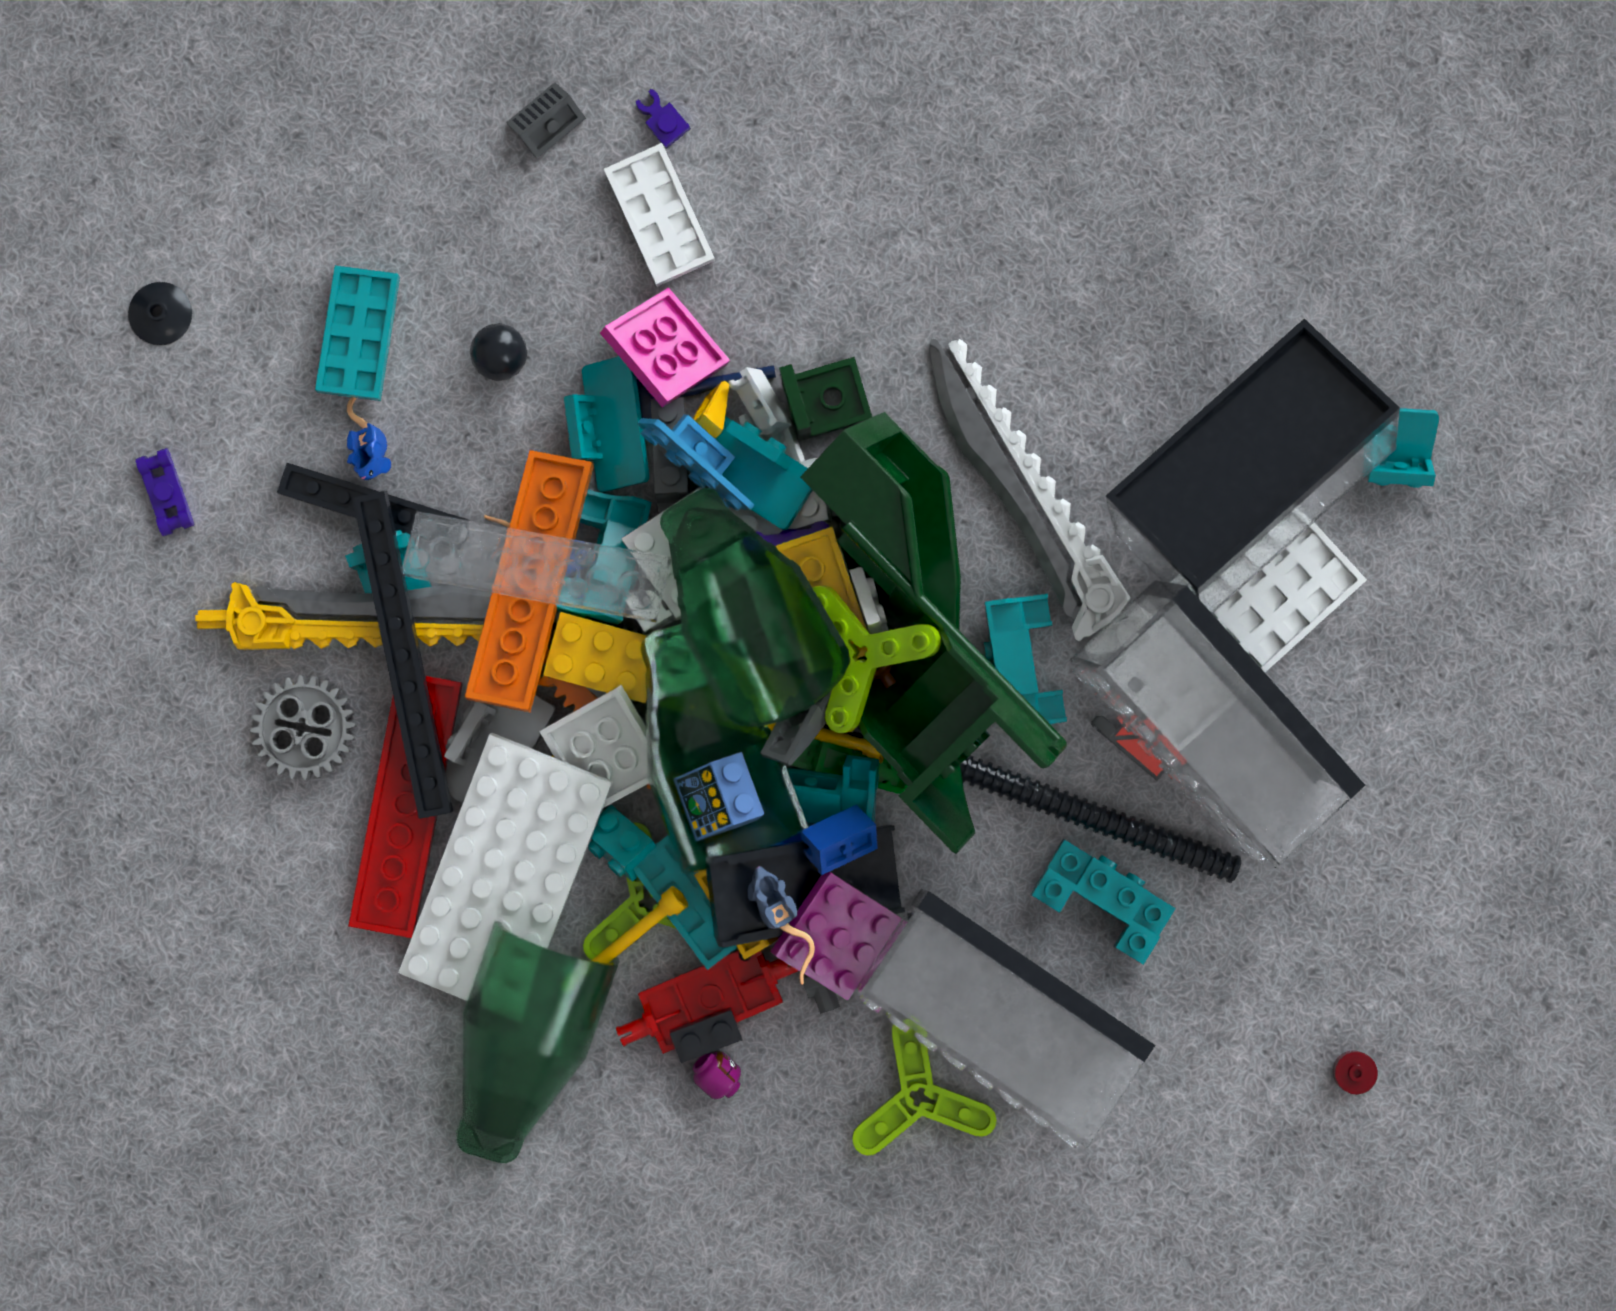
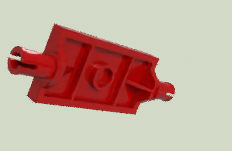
[616,950,799,1054]

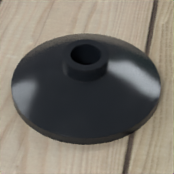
[128,282,192,345]

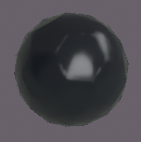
[470,323,528,381]

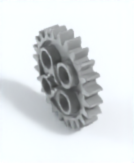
[250,675,358,780]

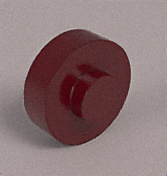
[1333,1050,1378,1095]

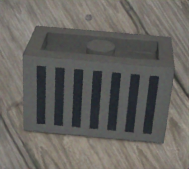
[506,83,586,158]

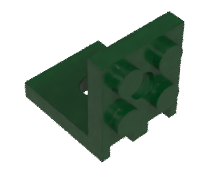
[779,357,872,441]

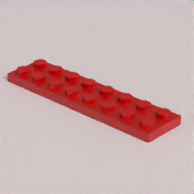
[348,676,463,938]

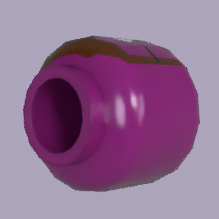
[692,1050,741,1100]

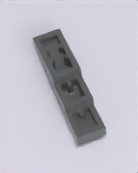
[760,665,840,766]

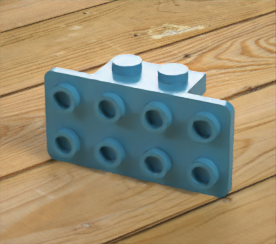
[637,414,754,511]

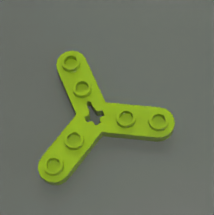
[804,586,941,733]
[583,822,676,960]
[852,1015,997,1156]

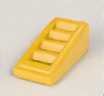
[692,381,729,438]

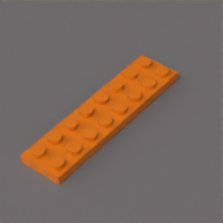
[465,450,594,713]

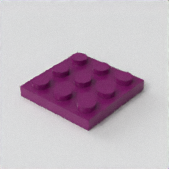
[770,872,902,1000]

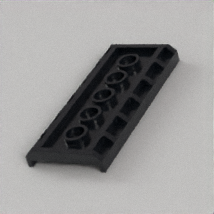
[705,825,905,948]

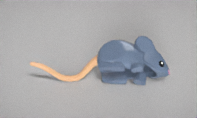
[748,866,815,985]

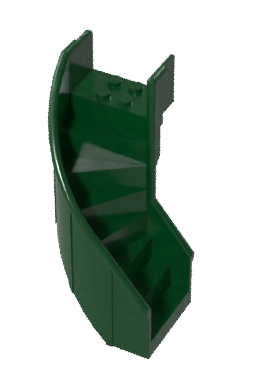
[800,412,1067,854]

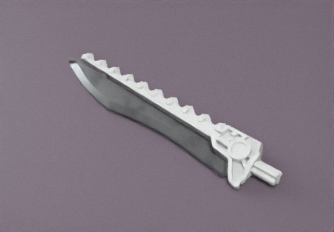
[930,339,1136,656]

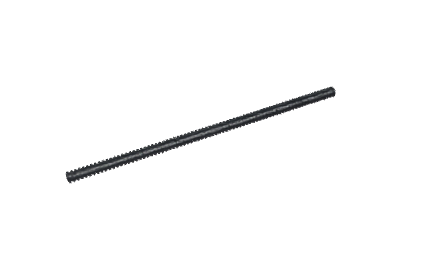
[553,612,1242,883]

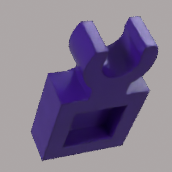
[636,89,691,149]

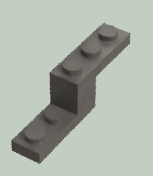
[651,397,690,514]

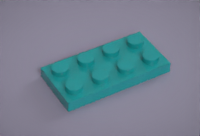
[315,265,400,401]
[633,825,737,970]

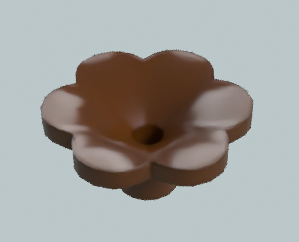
[873,665,897,689]

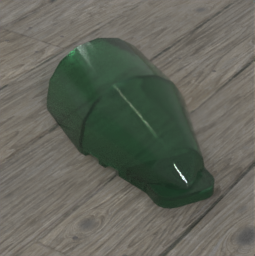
[660,488,850,727]
[640,623,809,874]
[456,921,620,1163]

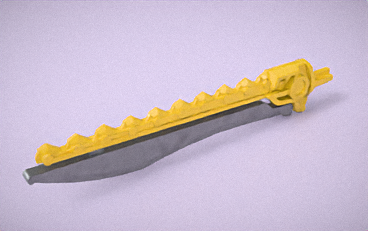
[195,582,560,650]

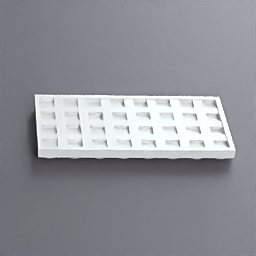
[1088,505,1367,754]
[398,733,613,1022]

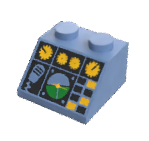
[673,752,765,842]

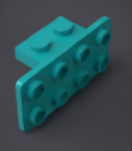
[564,356,650,492]
[715,416,813,530]

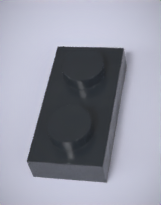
[669,1007,742,1063]

